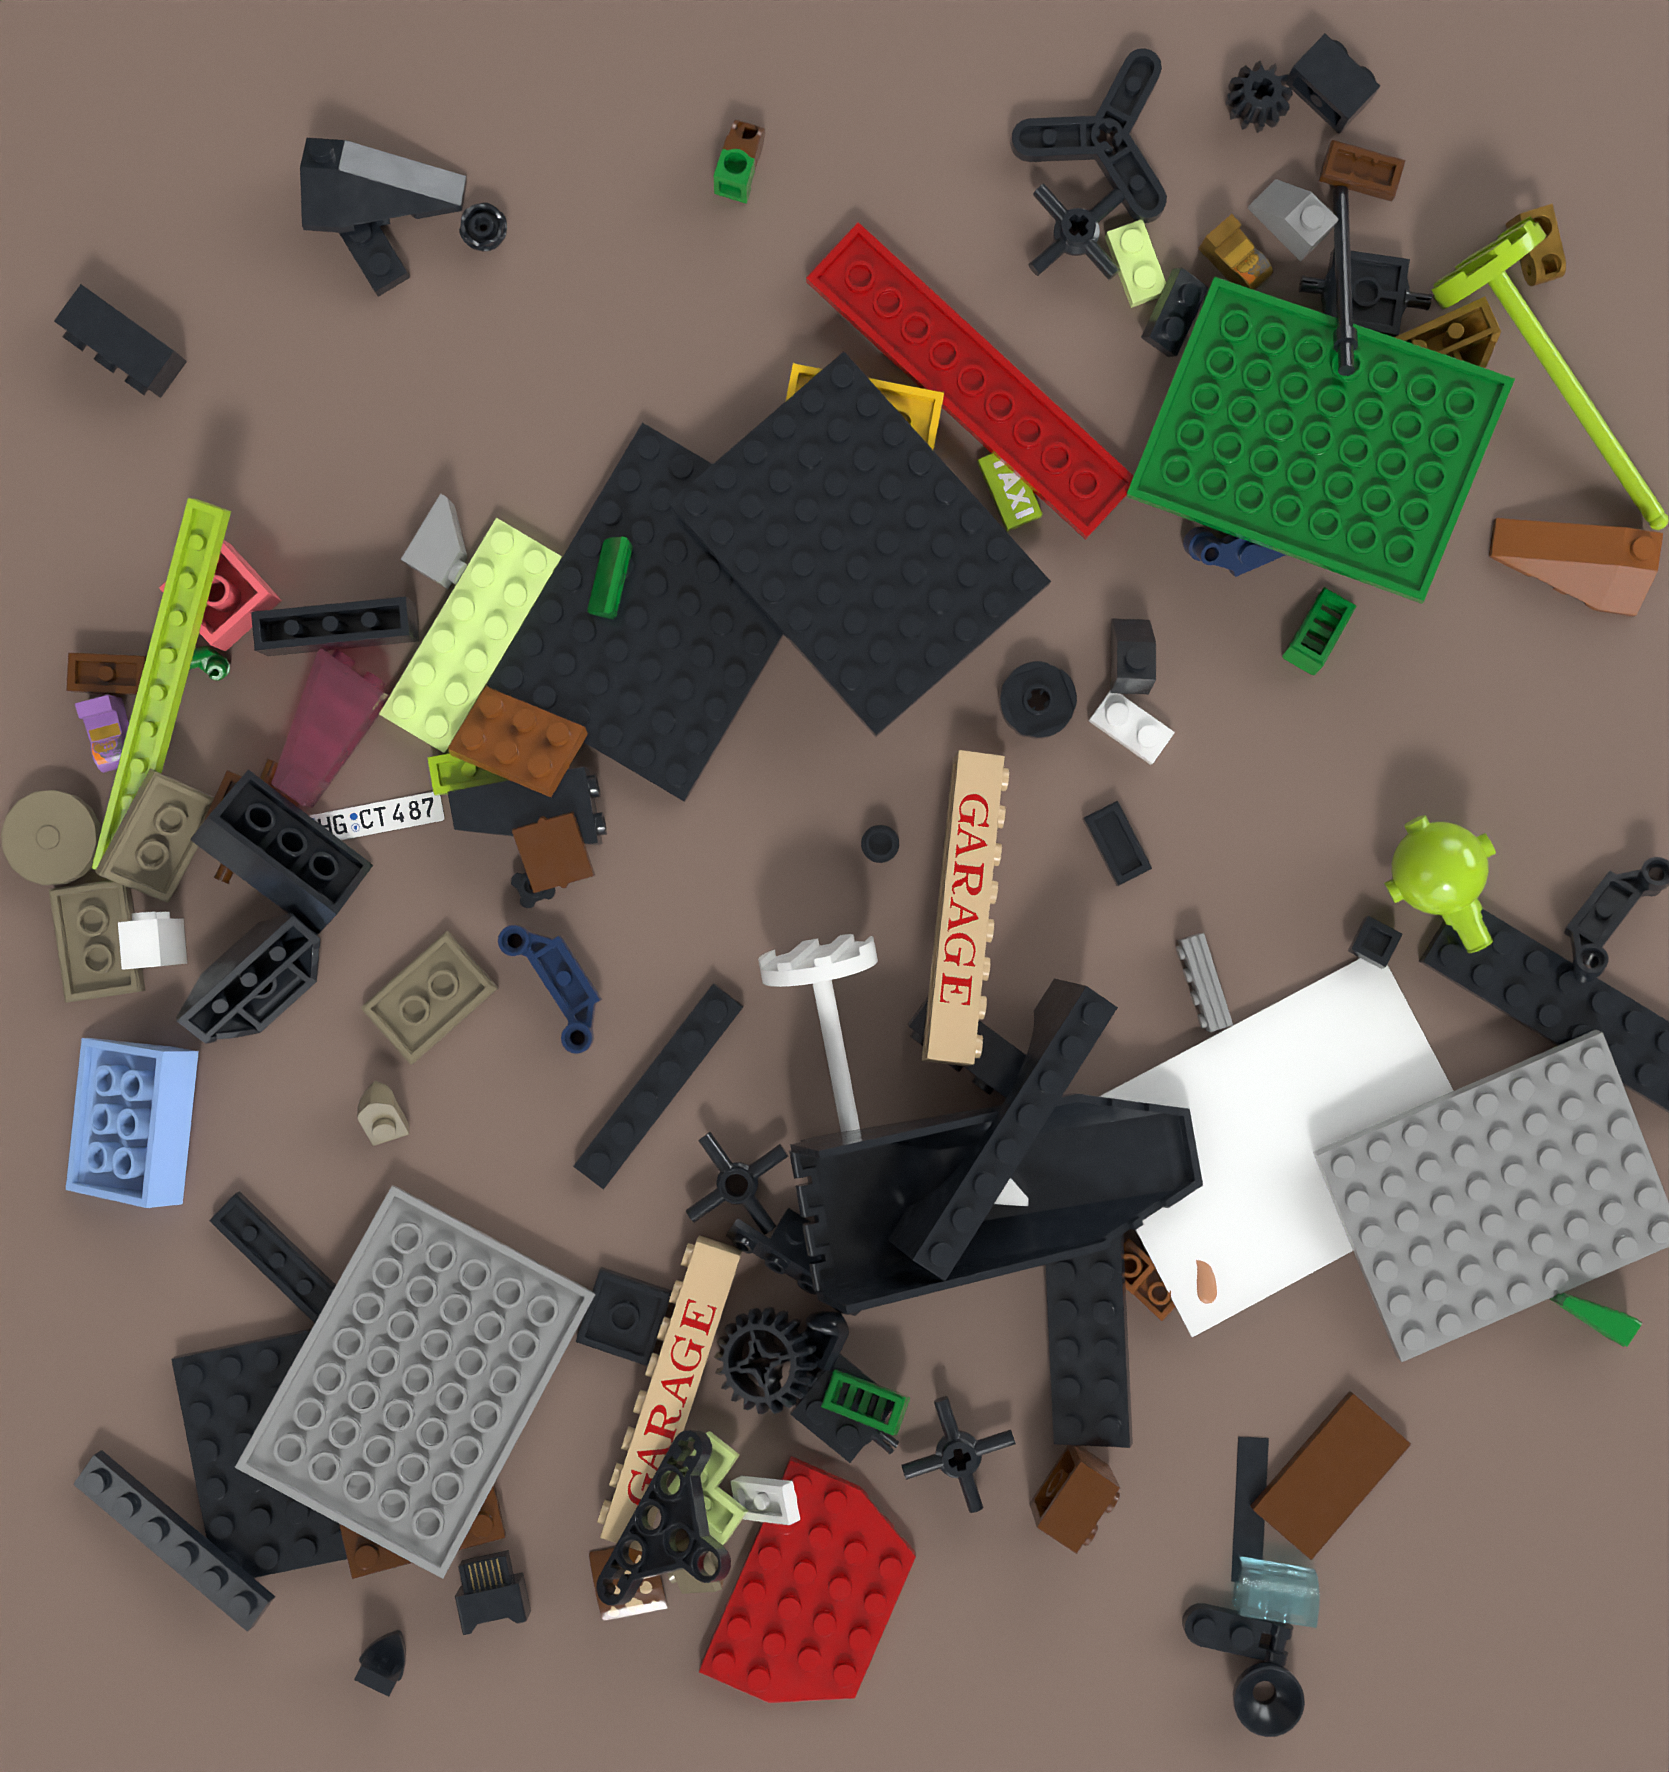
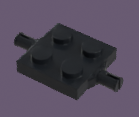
[1299,248,1432,337]
[788,1353,899,1463]

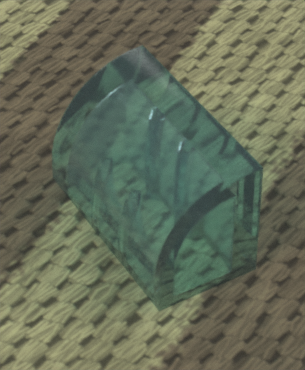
[1232,1556,1320,1628]

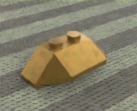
[1394,296,1501,368]

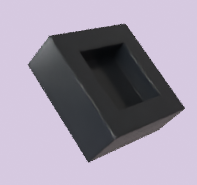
[1348,916,1403,969]

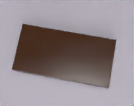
[1250,1391,1411,1560]

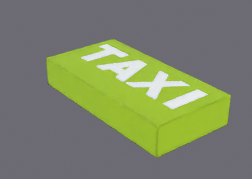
[977,453,1043,532]

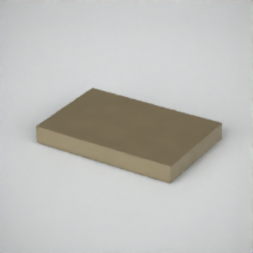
[95,768,215,903]
[49,880,145,1003]
[361,931,499,1065]

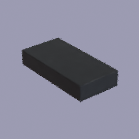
[1082,801,1152,886]

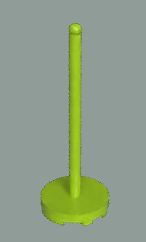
[1431,216,1669,530]

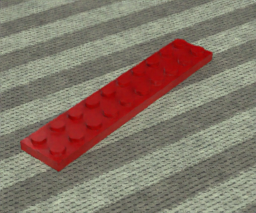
[806,222,1134,540]

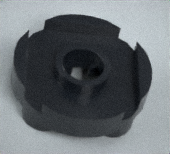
[999,661,1077,739]

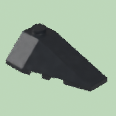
[300,137,467,233]

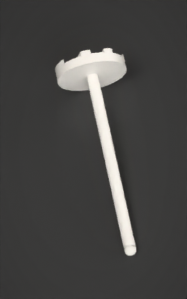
[758,934,878,1132]

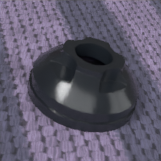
[1232,1662,1305,1737]

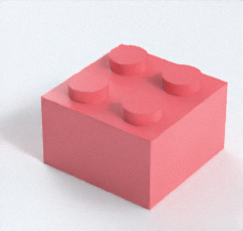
[159,540,282,652]

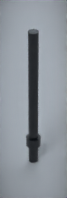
[1333,186,1358,376]

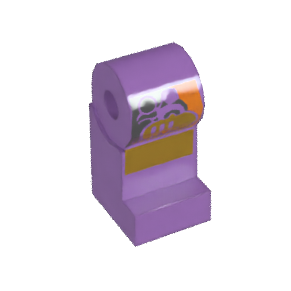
[75,695,129,773]

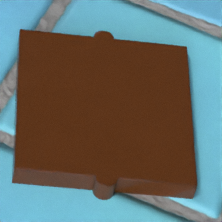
[512,811,595,893]

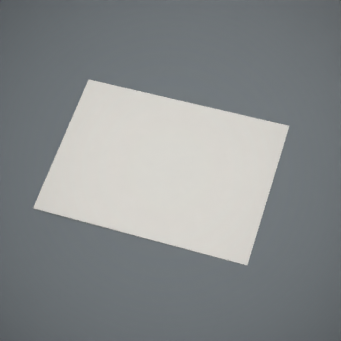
[1099,958,1454,1337]

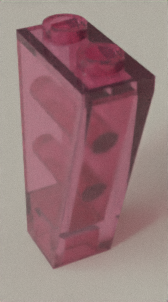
[271,648,390,808]

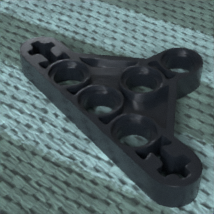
[596,1430,731,1605]

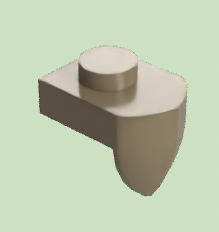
[357,1081,409,1146]

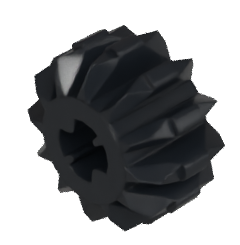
[1225,61,1293,133]

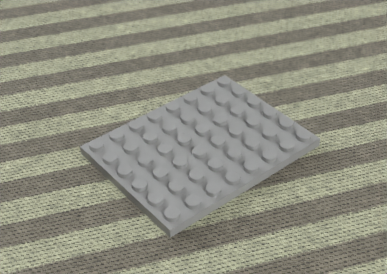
[1313,1030,1669,1362]
[235,1185,595,1579]

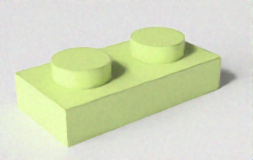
[1105,220,1166,308]

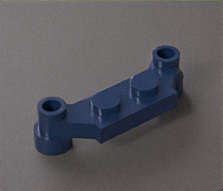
[1183,527,1285,577]
[498,925,602,1054]

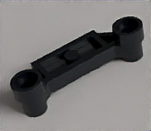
[1564,857,1669,983]

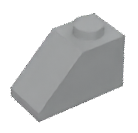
[1248,179,1339,262]
[401,494,467,589]

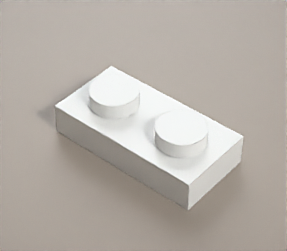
[1089,691,1175,765]
[730,1476,800,1525]

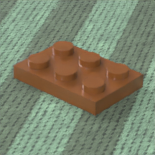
[448,686,588,797]

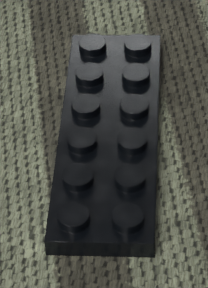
[1046,1234,1133,1448]

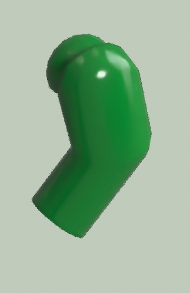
[189,646,230,681]

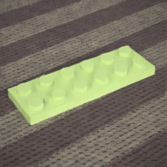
[379,518,562,754]

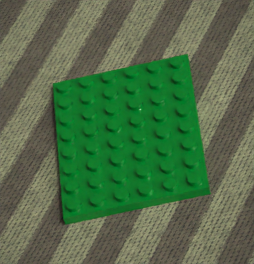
[1127,277,1515,604]

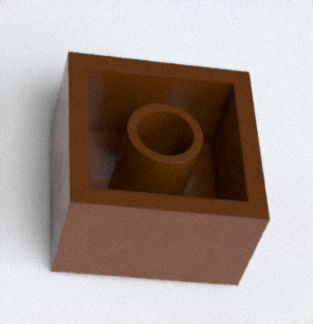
[1029,1445,1120,1554]

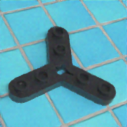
[1010,48,1167,223]

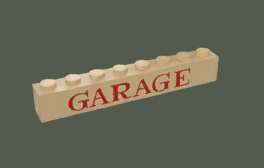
[922,750,1009,1067]
[597,1235,742,1551]

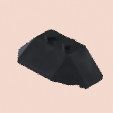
[176,913,321,1044]

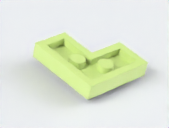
[668,1431,748,1545]

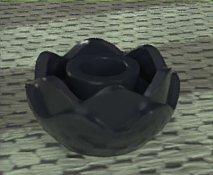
[459,202,507,252]

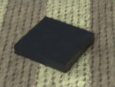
[575,1267,672,1366]

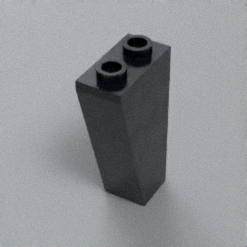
[447,767,607,845]

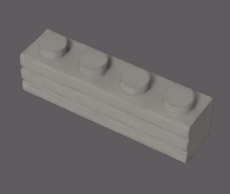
[1176,933,1233,1032]

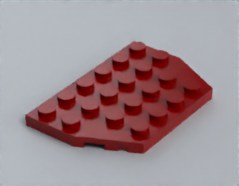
[699,1456,916,1703]

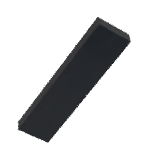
[209,1191,336,1323]

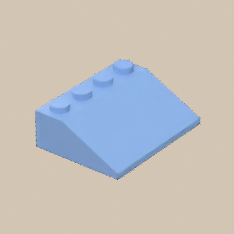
[66,1038,199,1208]

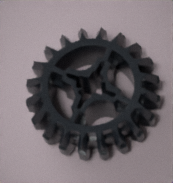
[714,1307,818,1414]

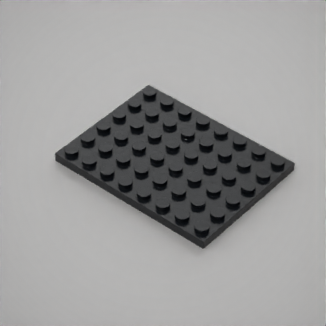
[669,351,1051,738]
[487,422,784,802]

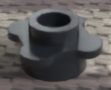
[511,873,556,908]

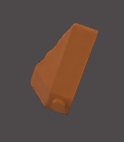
[1489,518,1663,617]

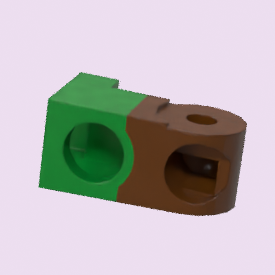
[713,119,765,204]

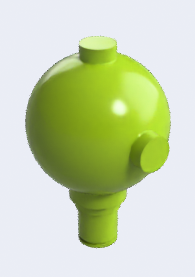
[1384,815,1496,953]

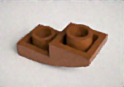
[1124,1239,1176,1321]

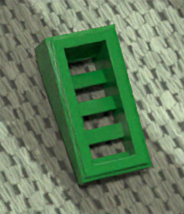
[1282,587,1357,675]
[1549,1293,1642,1347]
[821,1369,910,1435]

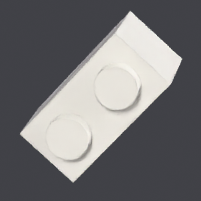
[118,912,187,969]

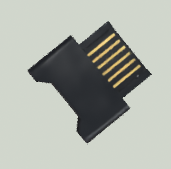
[455,1550,531,1635]

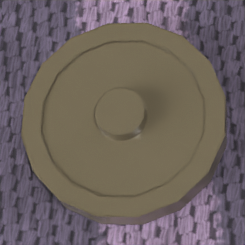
[1,790,101,885]

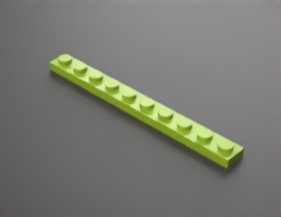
[92,498,231,870]

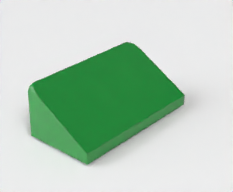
[587,536,633,619]

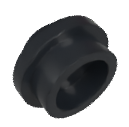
[861,825,899,863]

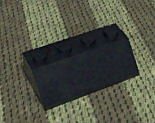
[190,769,373,935]

